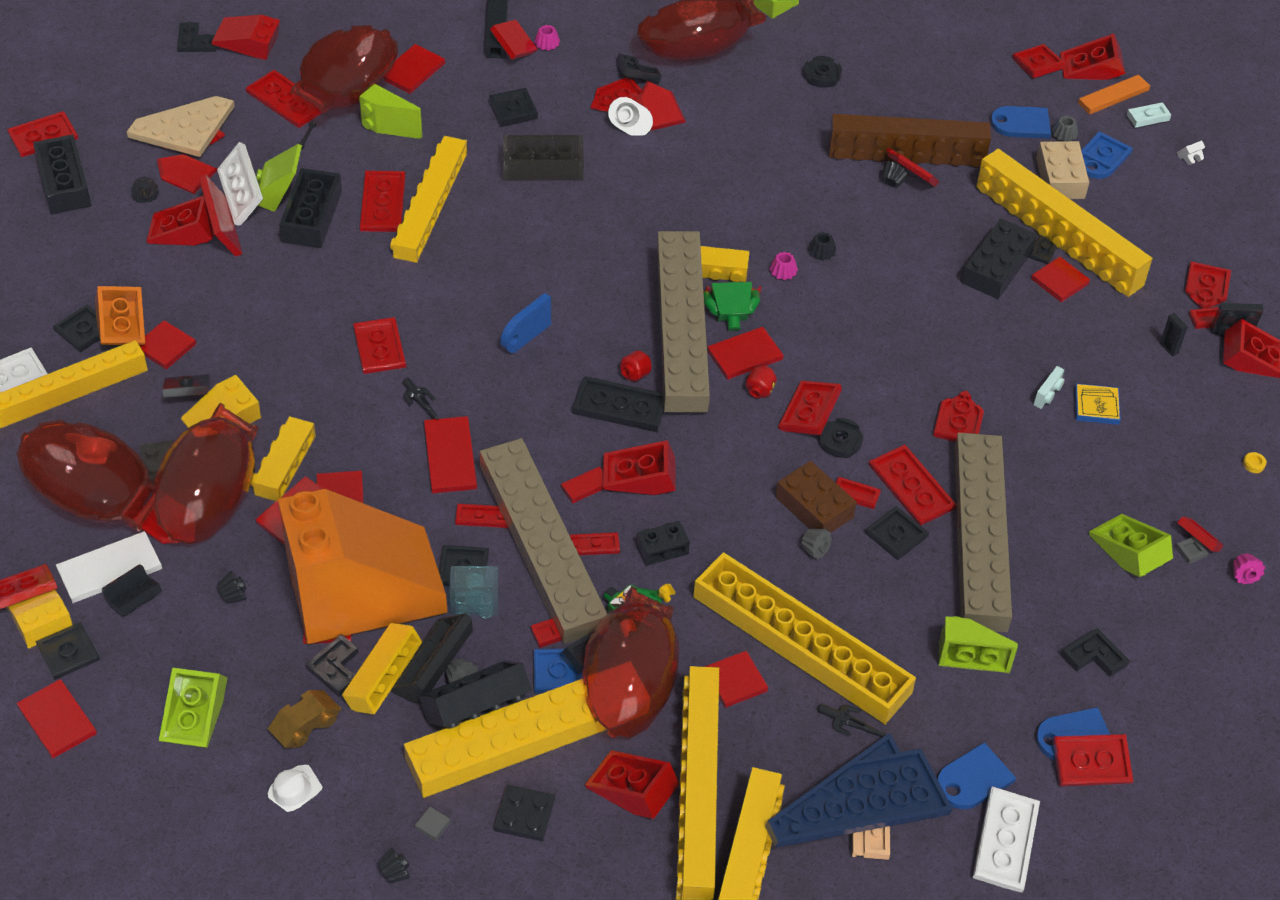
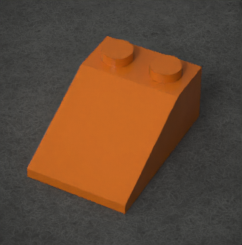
[95,286,145,345]

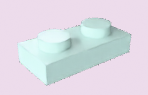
[1127,102,1171,128]
[1034,366,1065,409]

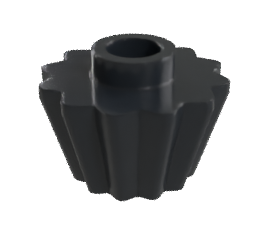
[882,161,909,188]
[131,176,159,203]
[808,232,836,260]
[217,571,247,603]
[378,847,411,883]

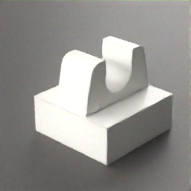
[1177,141,1205,165]

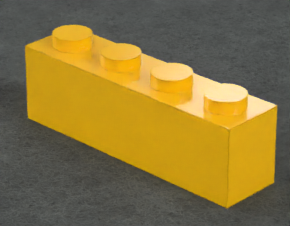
[701,246,749,282]
[251,416,316,501]
[342,623,422,715]

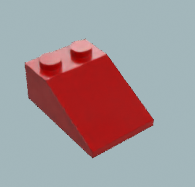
[212,14,280,60]
[1060,33,1126,80]
[146,195,214,246]
[1223,319,1280,378]
[603,440,676,495]
[585,750,679,819]

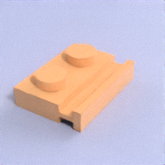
[852,826,890,860]

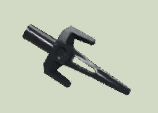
[403,378,439,420]
[818,704,887,737]

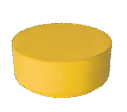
[1243,452,1267,473]

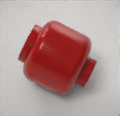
[620,350,652,382]
[745,366,777,398]

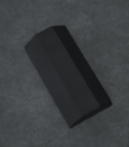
[391,613,473,703]

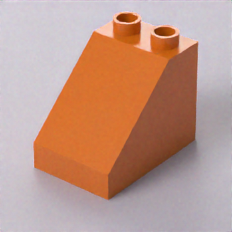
[278,489,448,644]

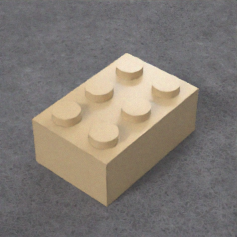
[1036,141,1089,199]

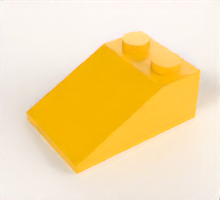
[181,375,261,448]
[7,590,72,649]

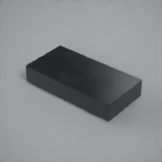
[1160,313,1188,356]

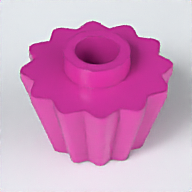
[534,25,560,51]
[769,252,798,280]
[1233,553,1265,584]

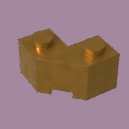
[268,690,341,748]

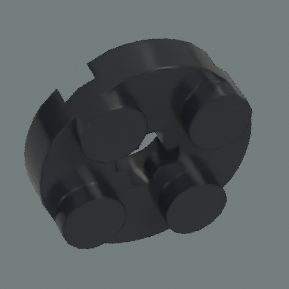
[803,56,842,87]
[819,418,863,458]

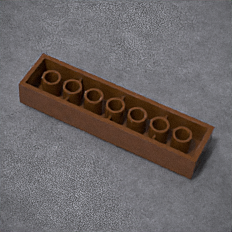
[829,114,991,167]

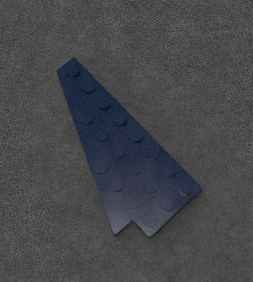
[765,734,953,848]

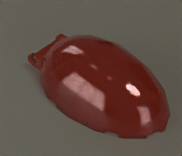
[637,0,766,62]
[291,25,398,113]
[153,403,259,545]
[16,420,167,532]
[583,587,680,739]

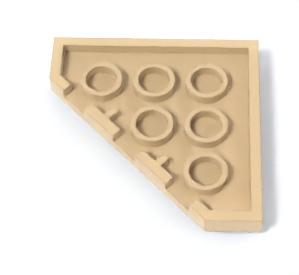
[127,96,235,157]

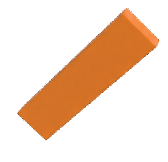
[1078,75,1150,115]

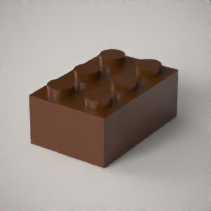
[775,460,857,533]

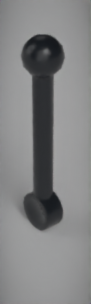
[298,121,317,150]

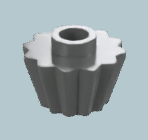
[1051,115,1078,142]
[801,529,832,560]
[446,659,478,683]

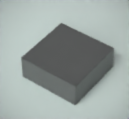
[1175,537,1209,564]
[415,807,451,842]

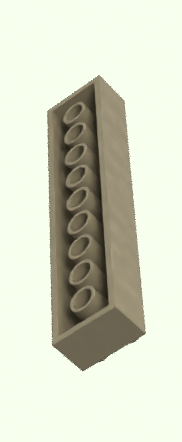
[657,231,710,412]
[954,433,1012,632]
[480,438,608,645]

